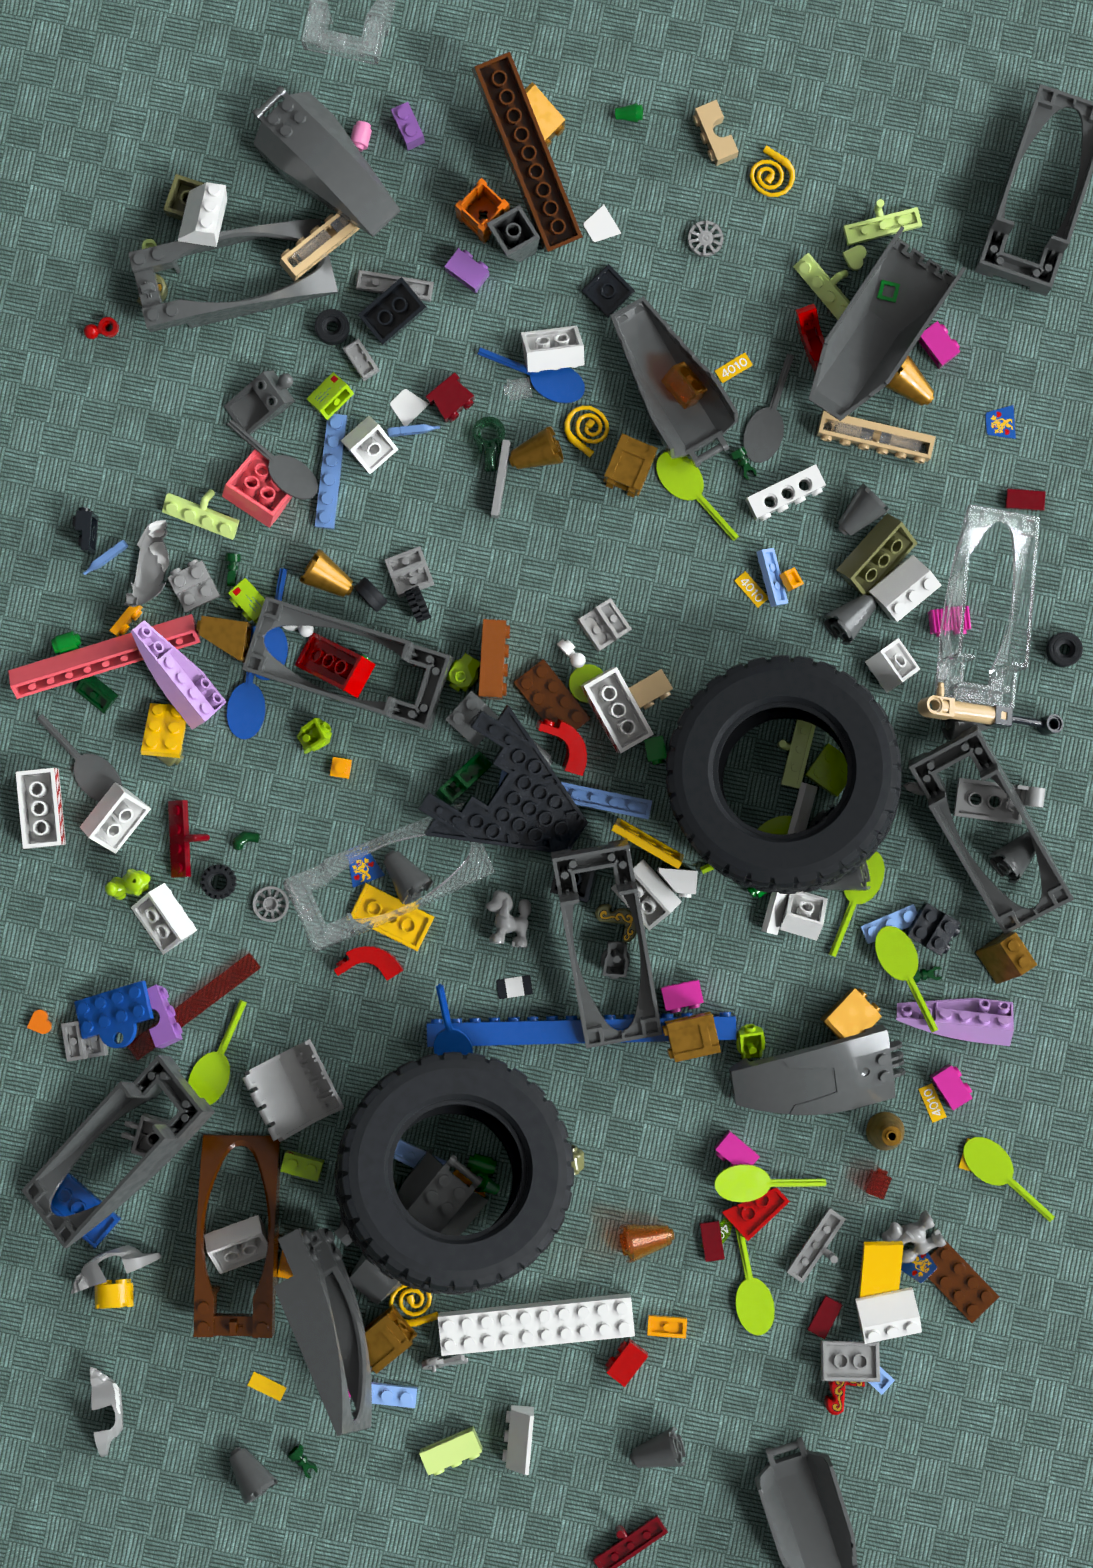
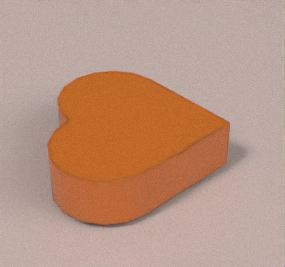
[27,1009,52,1034]

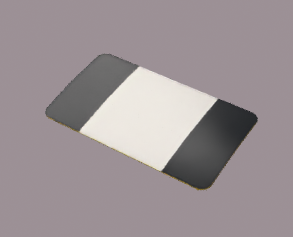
[496,975,533,999]

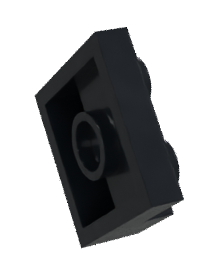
[72,507,99,555]
[906,902,960,956]

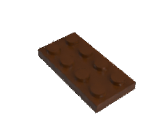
[514,659,591,743]
[928,1240,1000,1323]

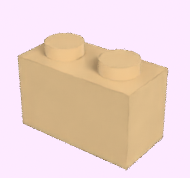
[629,669,673,710]

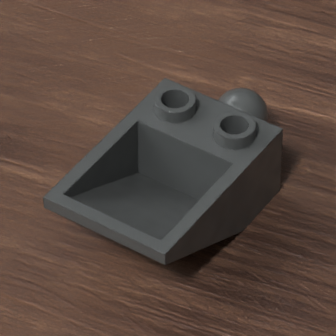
[224,370,295,435]

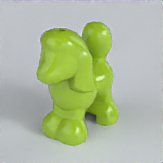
[105,869,151,900]

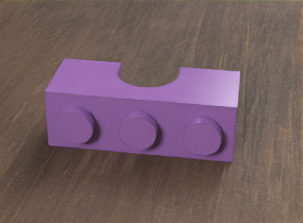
[147,985,183,1048]

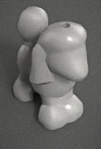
[486,890,531,948]
[882,1210,946,1263]

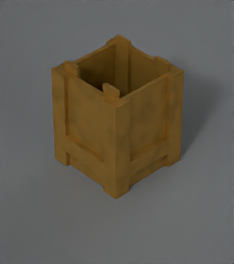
[603,433,658,498]
[662,1011,721,1062]
[364,1305,417,1374]

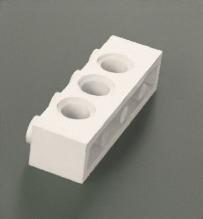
[745,464,826,521]

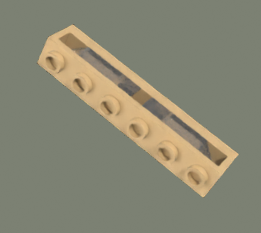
[280,213,360,281]
[816,410,936,464]

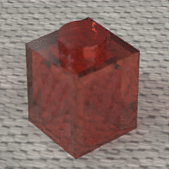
[863,1168,892,1200]

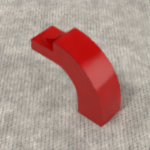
[796,303,825,373]
[536,718,587,776]
[334,946,404,981]

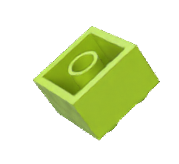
[804,743,848,797]

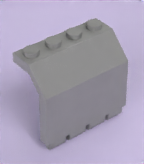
[242,1039,344,1142]

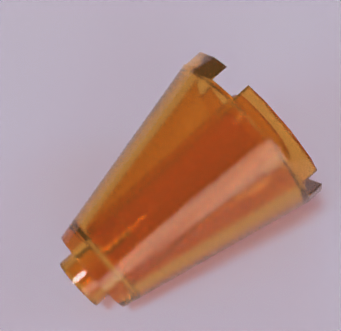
[619,1224,674,1263]

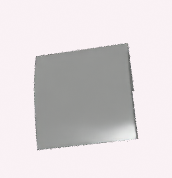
[385,546,435,598]
[577,598,632,652]
[61,1021,108,1062]

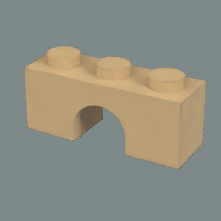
[693,100,739,166]

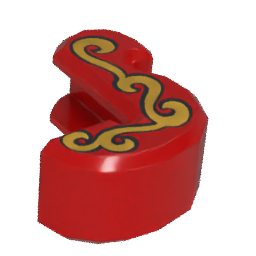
[824,1381,865,1415]

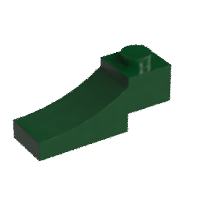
[435,751,493,805]

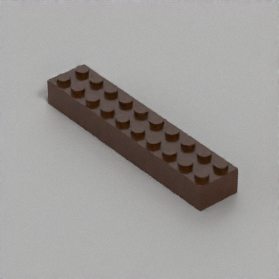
[471,52,583,252]

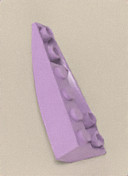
[131,621,226,729]
[896,998,1014,1046]

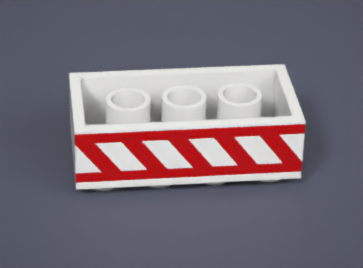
[580,667,654,753]
[16,768,66,849]

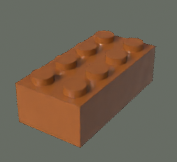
[479,619,510,700]

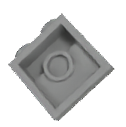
[167,559,221,613]

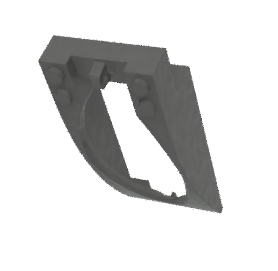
[974,84,1093,296]
[128,218,338,332]
[242,597,454,731]
[909,724,1074,935]
[551,839,663,1048]
[21,1055,215,1248]
[274,1228,372,1436]

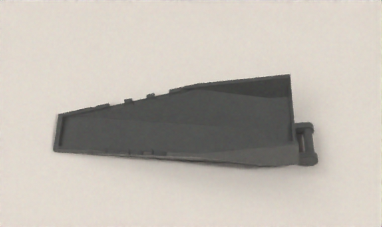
[754,1437,858,1568]

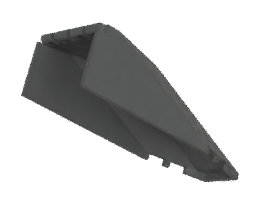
[808,226,966,421]

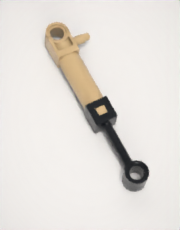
[918,682,1063,736]

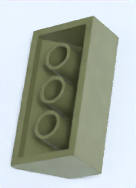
[836,513,917,596]

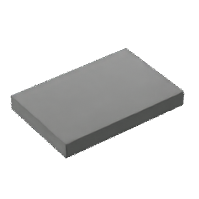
[821,1341,880,1382]

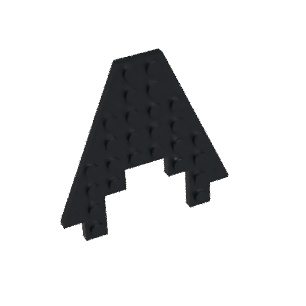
[418,705,588,852]

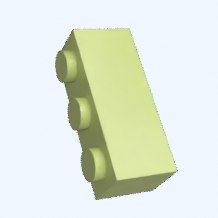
[419,1426,482,1476]

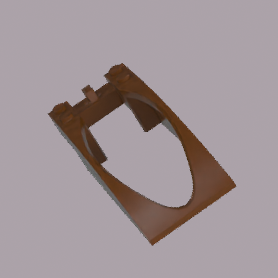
[194,1135,280,1338]

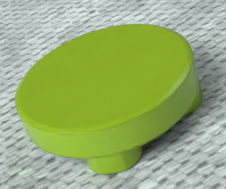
[569,664,603,703]

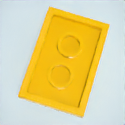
[141,703,186,758]

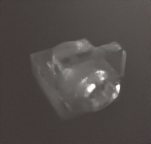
[503,377,532,401]

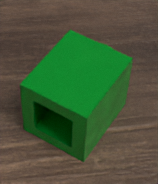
[643,735,667,765]

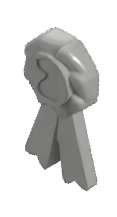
[422,1354,468,1373]

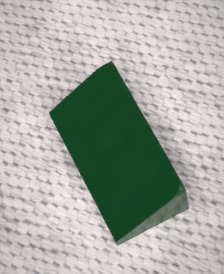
[75,675,118,713]

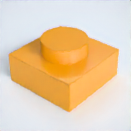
[779,567,804,592]
[330,757,352,779]

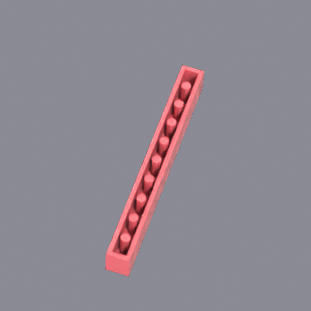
[8,614,200,699]

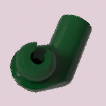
[232,831,260,850]

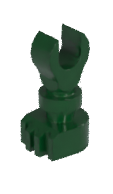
[729,447,757,480]
[225,553,241,586]
[913,966,942,983]
[287,1443,318,1479]

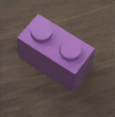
[391,102,425,150]
[445,248,489,294]

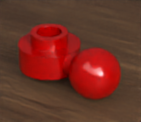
[84,317,119,339]

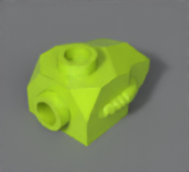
[446,653,480,692]
[297,718,332,754]
[736,1024,765,1060]

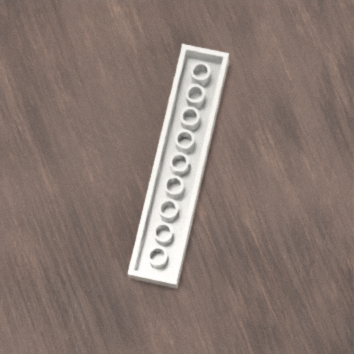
[438,1293,635,1356]

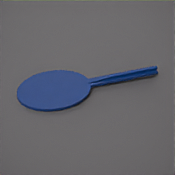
[478,348,585,403]
[254,568,288,680]
[227,626,266,739]
[434,984,473,1055]

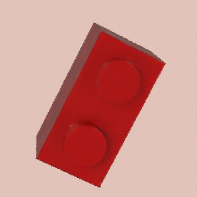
[605,1338,648,1387]

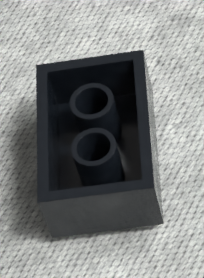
[358,277,428,346]

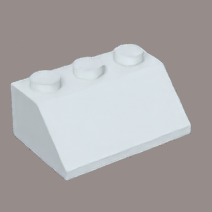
[178,182,227,247]
[521,326,584,373]
[868,555,942,622]
[80,782,151,854]
[611,859,682,930]
[131,883,197,955]
[204,1215,268,1274]
[855,1287,922,1344]
[502,1405,534,1475]

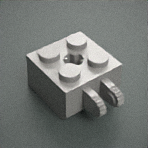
[121,1113,171,1164]

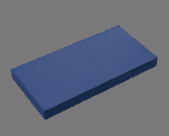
[51,1173,121,1249]

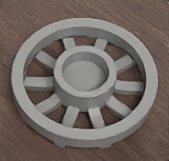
[688,220,724,257]
[253,886,289,922]

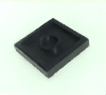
[581,264,635,318]

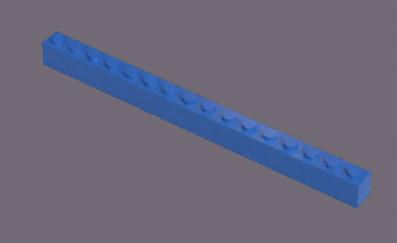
[427,1012,736,1047]

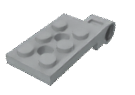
[953,778,1046,825]

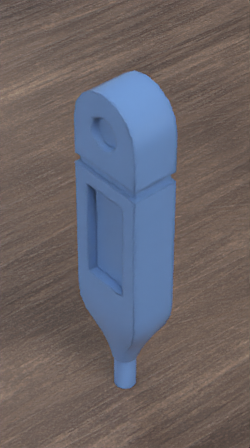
[387,424,440,437]
[83,540,128,575]

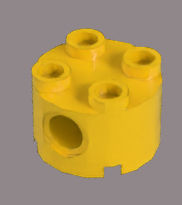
[94,1279,134,1309]

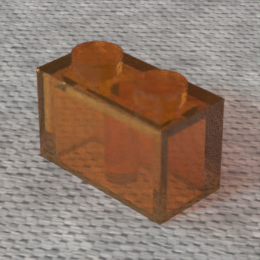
[661,361,708,409]

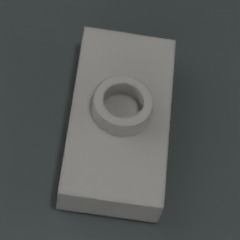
[343,338,380,381]

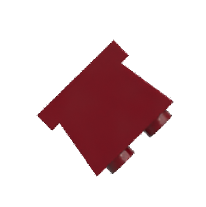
[425,372,475,423]

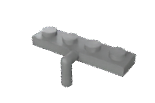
[786,1207,846,1283]

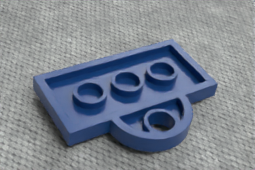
[74,981,154,1048]

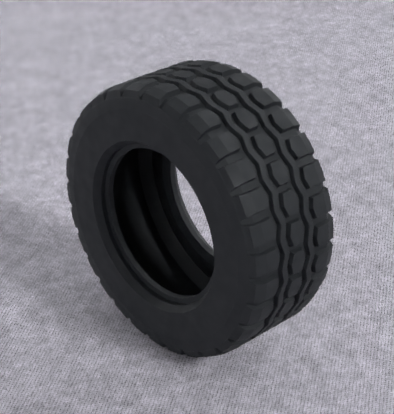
[666,655,901,894]
[334,1052,574,1295]

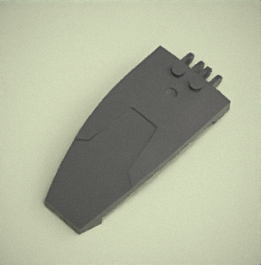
[729,1024,906,1115]

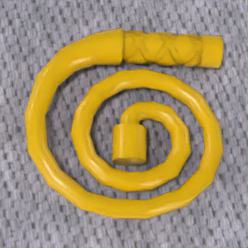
[750,145,795,197]
[564,405,609,458]
[389,1284,438,1327]

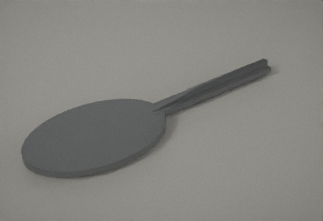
[743,353,794,463]
[227,420,318,500]
[37,714,122,802]

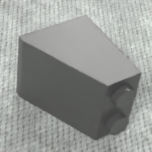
[487,205,540,262]
[445,691,498,748]

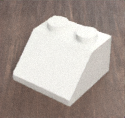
[341,416,398,474]
[865,638,920,693]
[657,868,698,898]
[780,891,828,941]

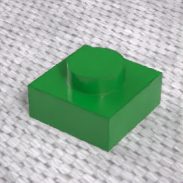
[877,280,900,303]

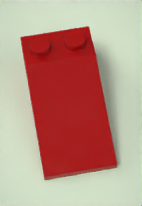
[295,632,376,698]

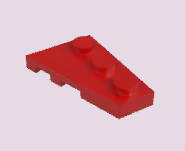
[721,1187,790,1241]

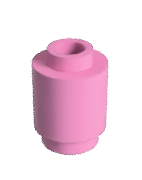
[351,121,372,152]

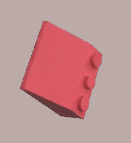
[222,449,292,528]

